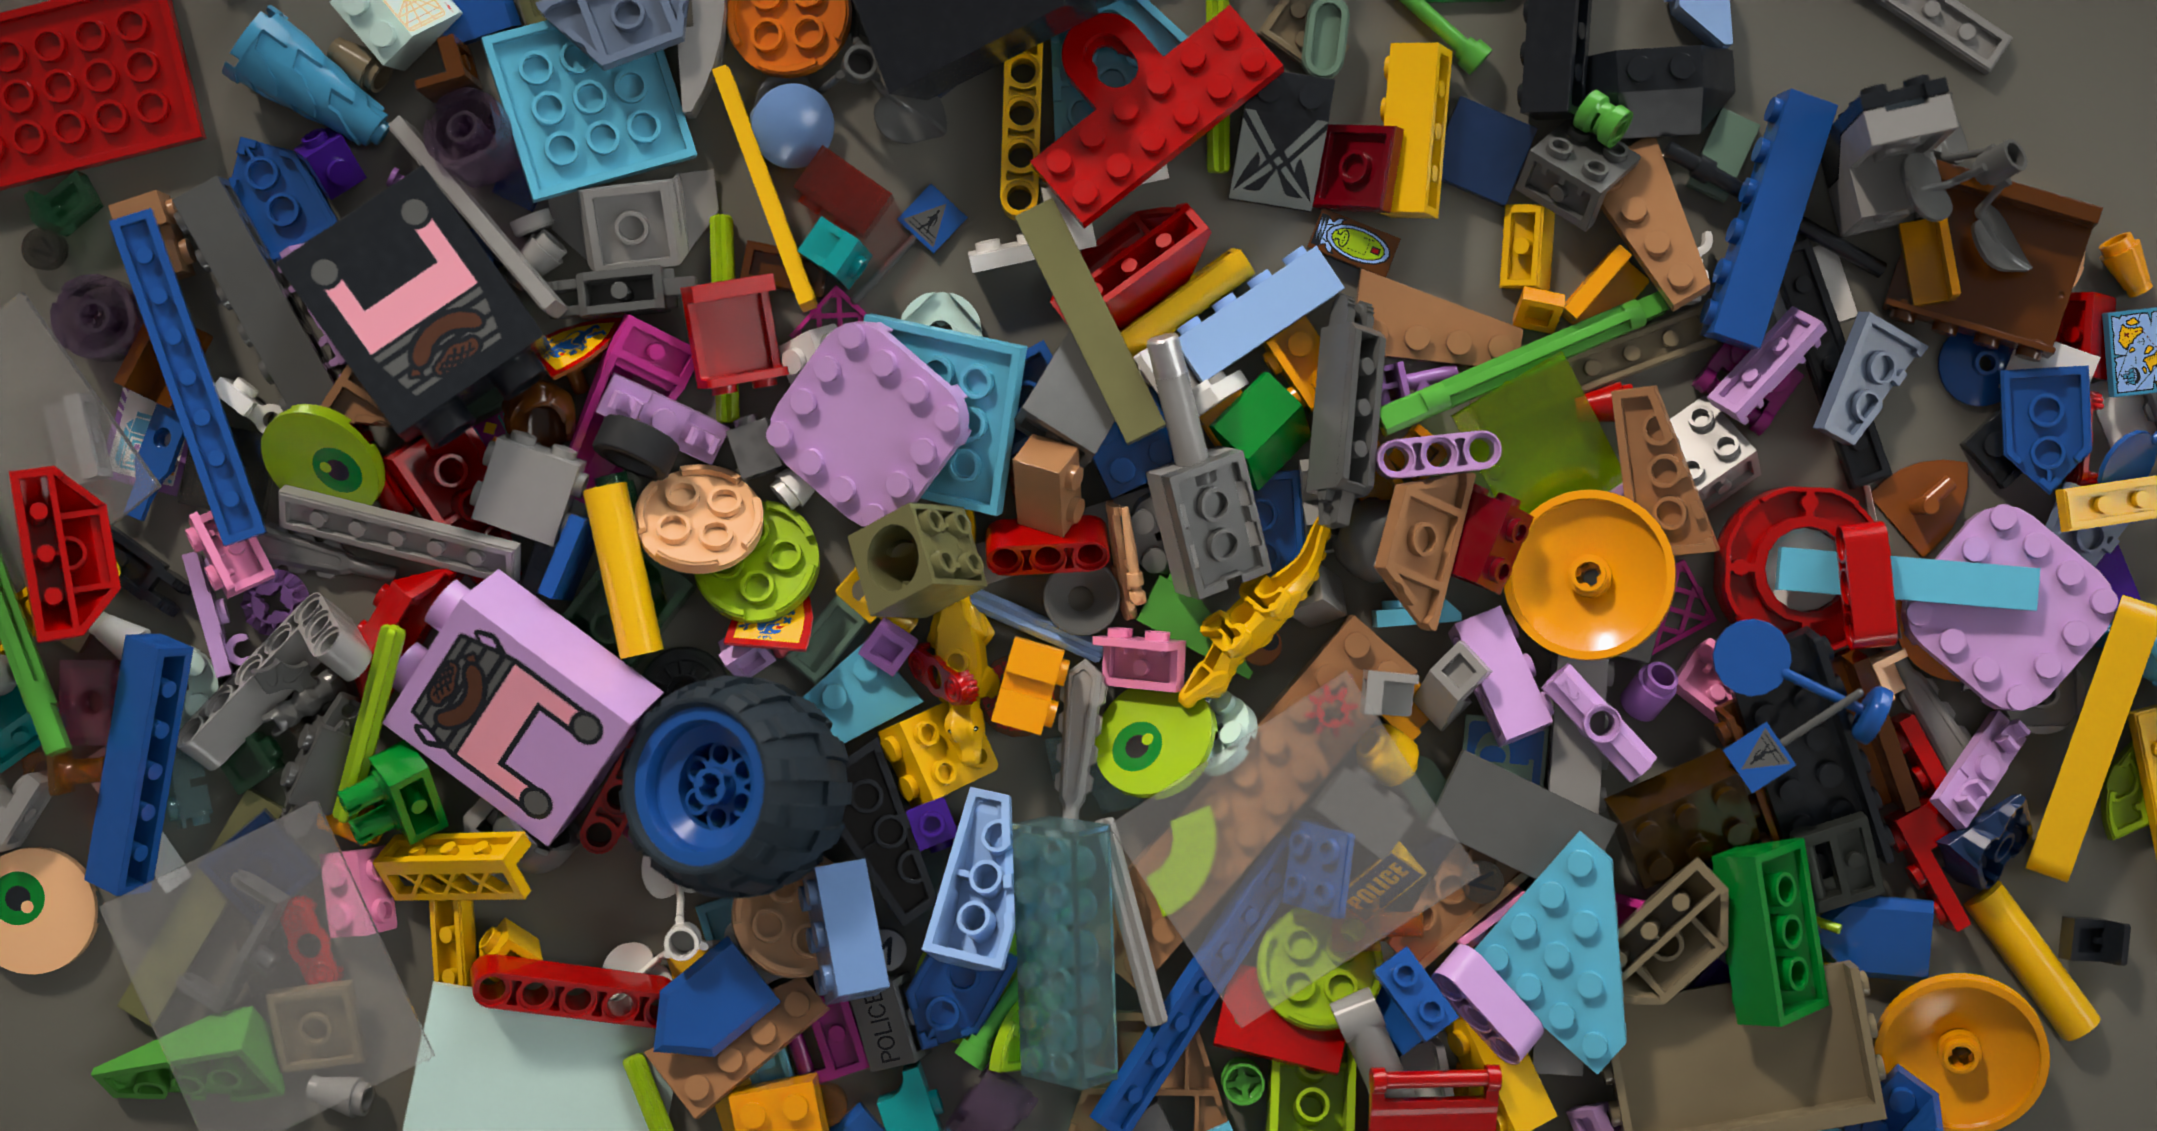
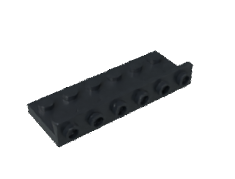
[1729,626,1895,880]

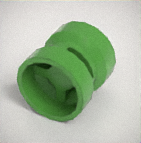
[1573,90,1633,148]
[1221,1057,1265,1106]

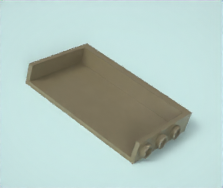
[1602,960,1887,1131]

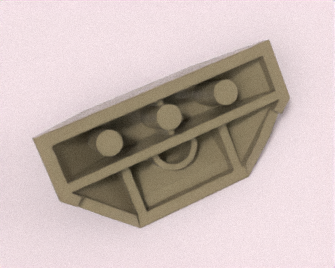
[1618,857,1729,1005]

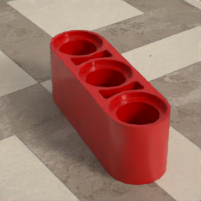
[985,515,1110,576]
[1835,521,1898,650]
[579,738,635,854]

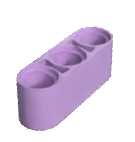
[1375,430,1502,480]
[1431,944,1545,1065]

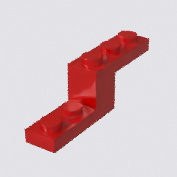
[1883,712,1971,932]

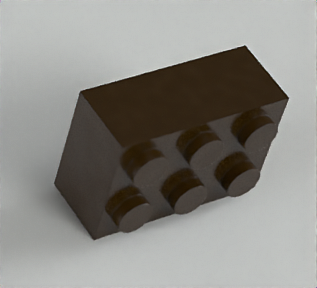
[1604,748,1761,889]

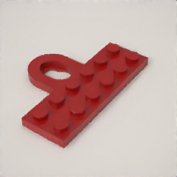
[1030,5,1284,229]

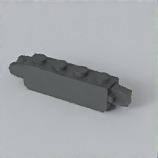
[1306,293,1386,529]

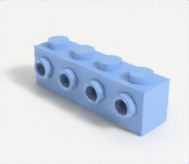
[1177,246,1345,383]

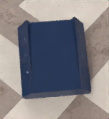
[1935,794,2033,890]

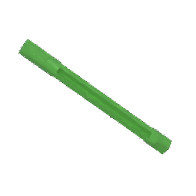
[1379,291,1668,437]
[0,550,73,757]

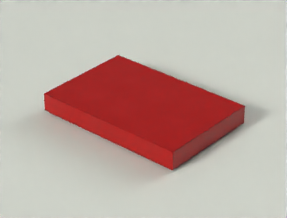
[1213,964,1345,1076]

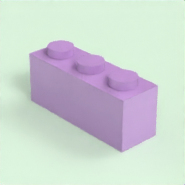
[1448,605,1554,748]

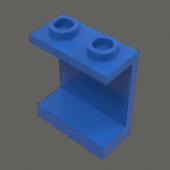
[1372,946,1459,1057]

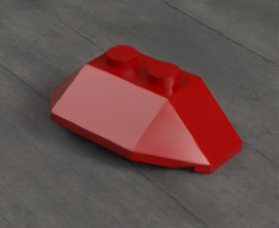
[1050,203,1211,330]
[9,466,121,643]
[355,568,465,701]

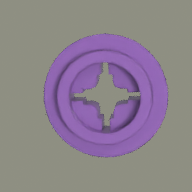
[240,569,309,636]

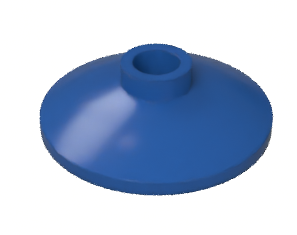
[1938,332,2014,406]

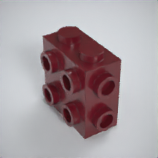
[1451,483,1534,595]

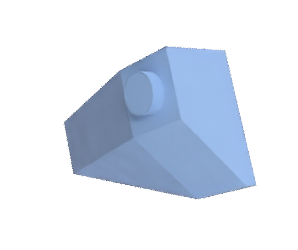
[922,787,1015,971]

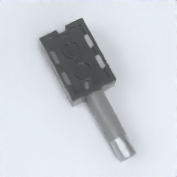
[1145,333,1272,600]

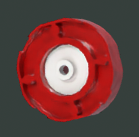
[1713,486,1891,651]

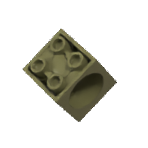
[847,502,988,618]

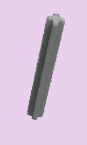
[1093,817,1168,1027]

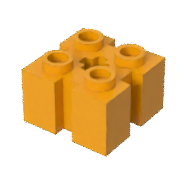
[991,636,1070,735]

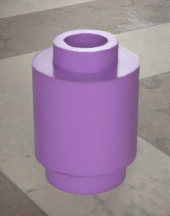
[1620,662,1678,722]

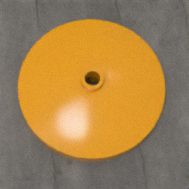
[1504,490,1676,661]
[1873,973,2050,1131]

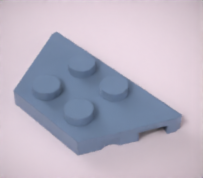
[535,0,689,71]

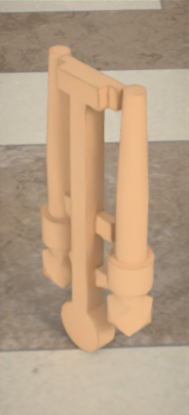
[1105,500,1147,621]

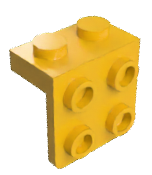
[877,701,998,808]

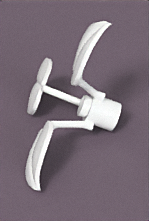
[602,856,782,1005]

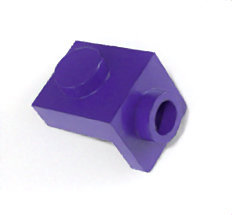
[293,128,367,200]
[906,797,958,853]

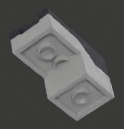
[1821,74,1959,237]

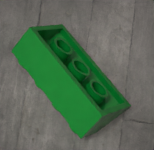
[1712,838,1830,1027]

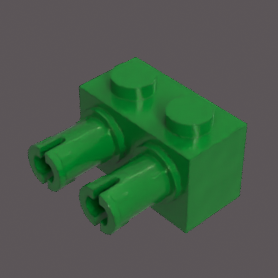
[336,740,449,846]

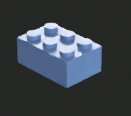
[798,858,890,1005]

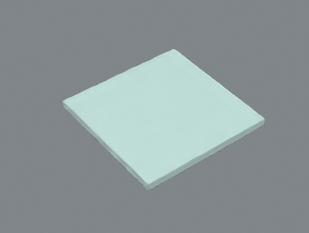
[402,981,674,1131]

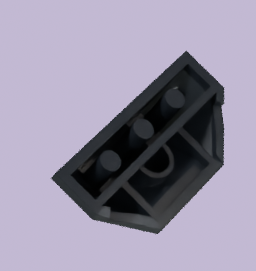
[1585,45,1736,140]

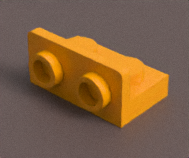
[1262,316,1320,414]

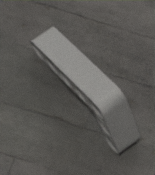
[176,592,372,771]

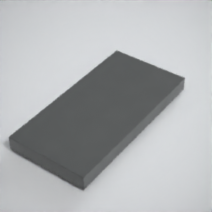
[1426,749,1618,879]

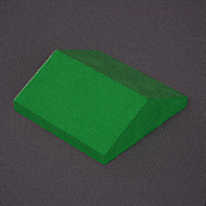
[1209,372,1311,491]

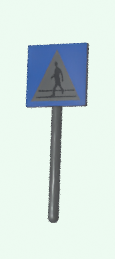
[851,184,968,305]
[1723,689,1864,794]

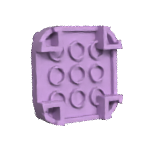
[766,321,972,527]
[1901,504,2118,711]

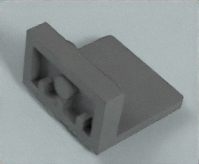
[1516,119,1641,232]

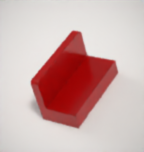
[2055,292,2116,381]

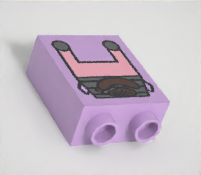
[382,569,664,846]

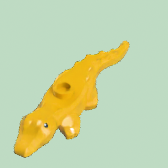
[927,509,1000,766]
[1178,516,1332,708]

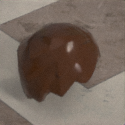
[501,380,576,447]

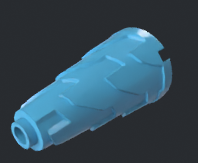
[222,5,389,146]

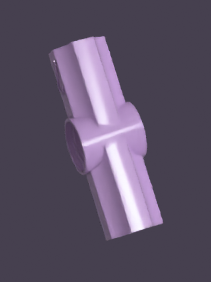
[1541,663,1658,782]

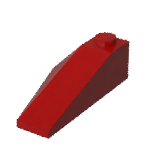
[382,427,522,586]

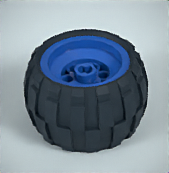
[619,676,852,898]

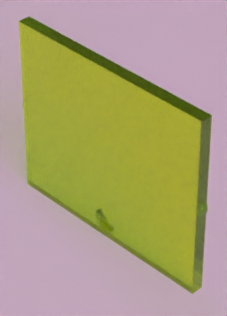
[1451,351,1623,514]

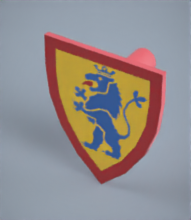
[724,595,814,658]

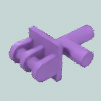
[1381,361,1459,406]

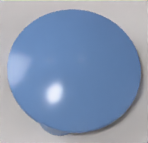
[750,83,834,168]

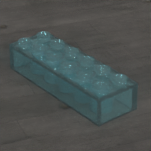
[1012,815,1118,1090]

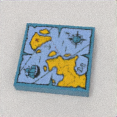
[2102,307,2157,397]

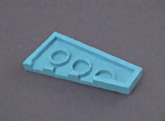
[803,644,924,743]

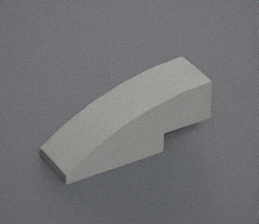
[678,0,728,119]

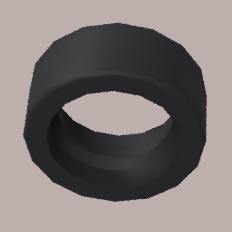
[592,414,680,480]

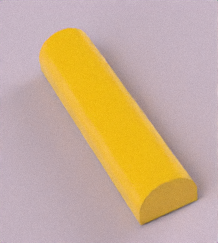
[1119,248,1255,361]
[583,482,664,659]
[427,874,477,987]
[1963,880,2101,1041]

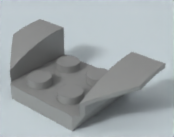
[548,169,719,271]

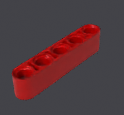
[470,954,671,1029]

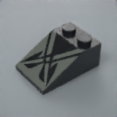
[1228,72,1335,212]

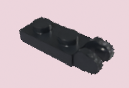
[110,523,192,617]

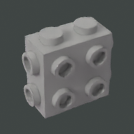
[470,430,589,547]

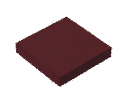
[1313,124,1404,213]

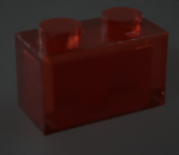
[793,145,894,240]

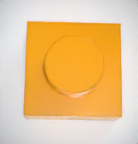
[1513,286,1565,334]

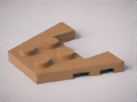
[1068,1010,1228,1131]

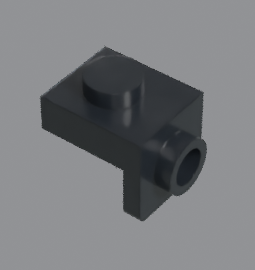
[2058,916,2131,966]

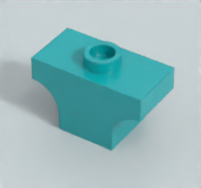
[797,216,873,290]
[876,1060,945,1131]

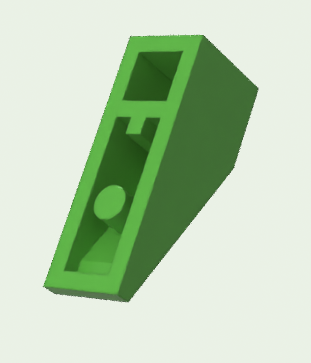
[1135,573,1253,679]

